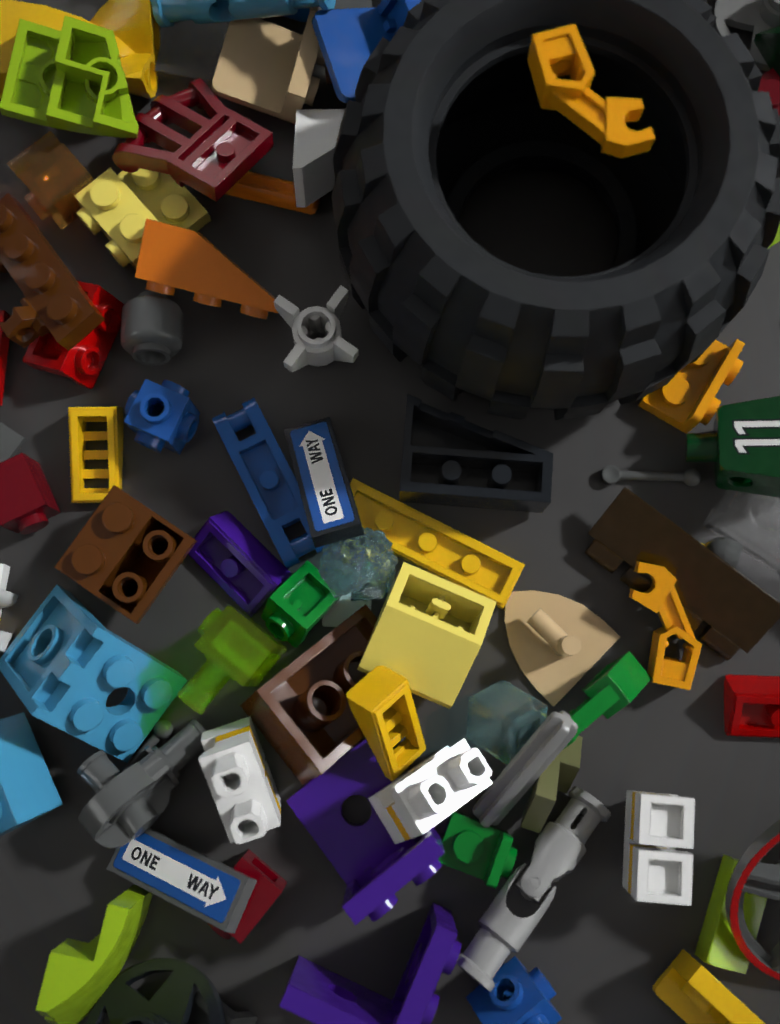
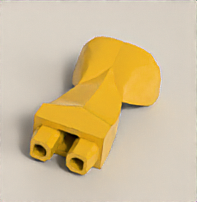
[0,0,161,99]

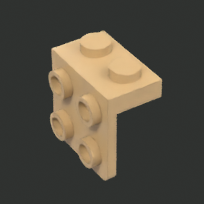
[211,9,325,124]

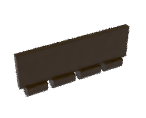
[585,487,780,661]

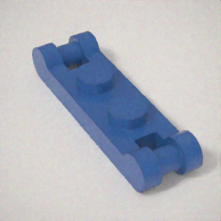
[212,398,330,569]

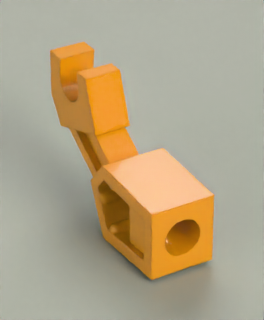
[527,24,655,158]
[629,561,702,690]

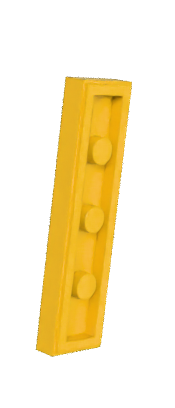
[350,478,525,609]

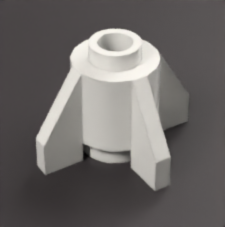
[274,285,359,372]

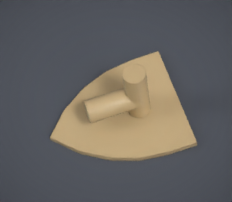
[504,590,620,707]

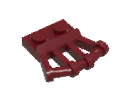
[112,78,273,202]

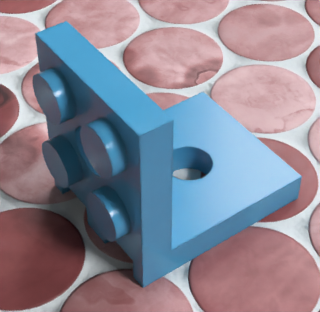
[0,584,188,763]

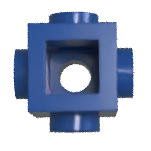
[124,379,200,455]
[466,956,562,1024]

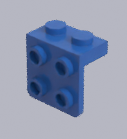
[312,0,421,103]

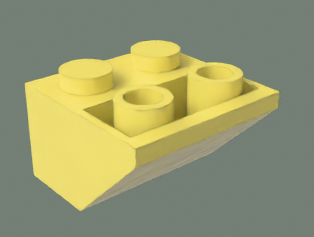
[357,562,497,709]

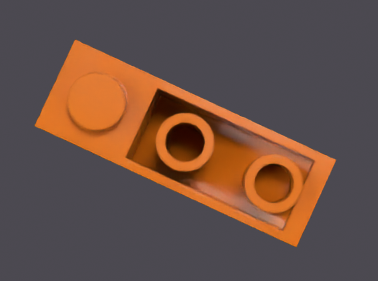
[135,219,278,319]

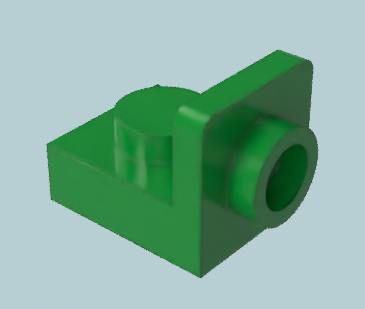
[261,560,344,648]
[438,811,517,889]

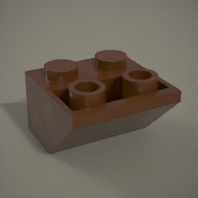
[55,485,197,624]

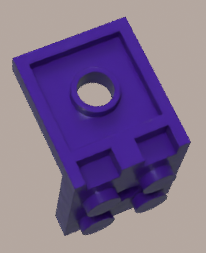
[286,738,445,925]
[279,902,462,1024]

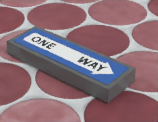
[107,828,257,934]

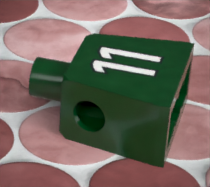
[685,396,780,498]

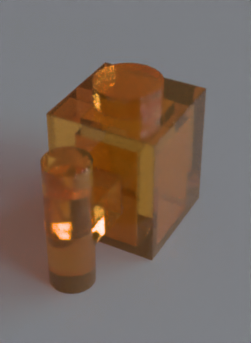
[6,131,94,230]

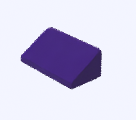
[188,511,292,617]

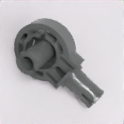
[77,718,206,849]

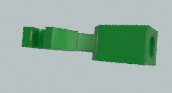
[564,651,652,749]

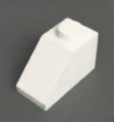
[292,109,345,207]

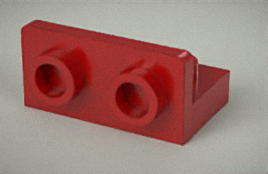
[22,281,124,389]

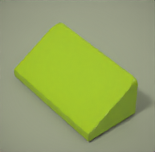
[694,854,767,974]

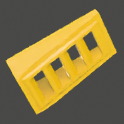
[68,406,124,503]
[346,665,427,782]

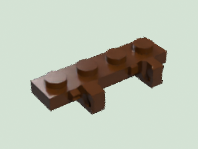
[0,193,105,351]

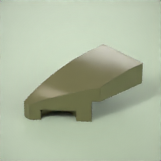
[520,736,583,833]

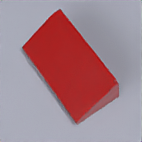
[724,674,780,738]

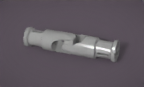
[456,786,611,992]

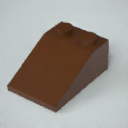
[240,604,413,785]

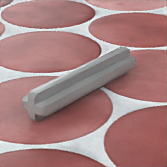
[473,710,578,828]

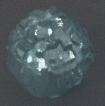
[318,527,398,601]

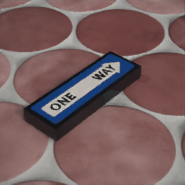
[284,417,364,548]

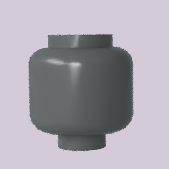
[120,291,183,365]

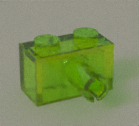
[177,604,288,714]

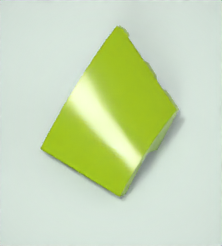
[0,16,139,138]
[36,884,153,1024]

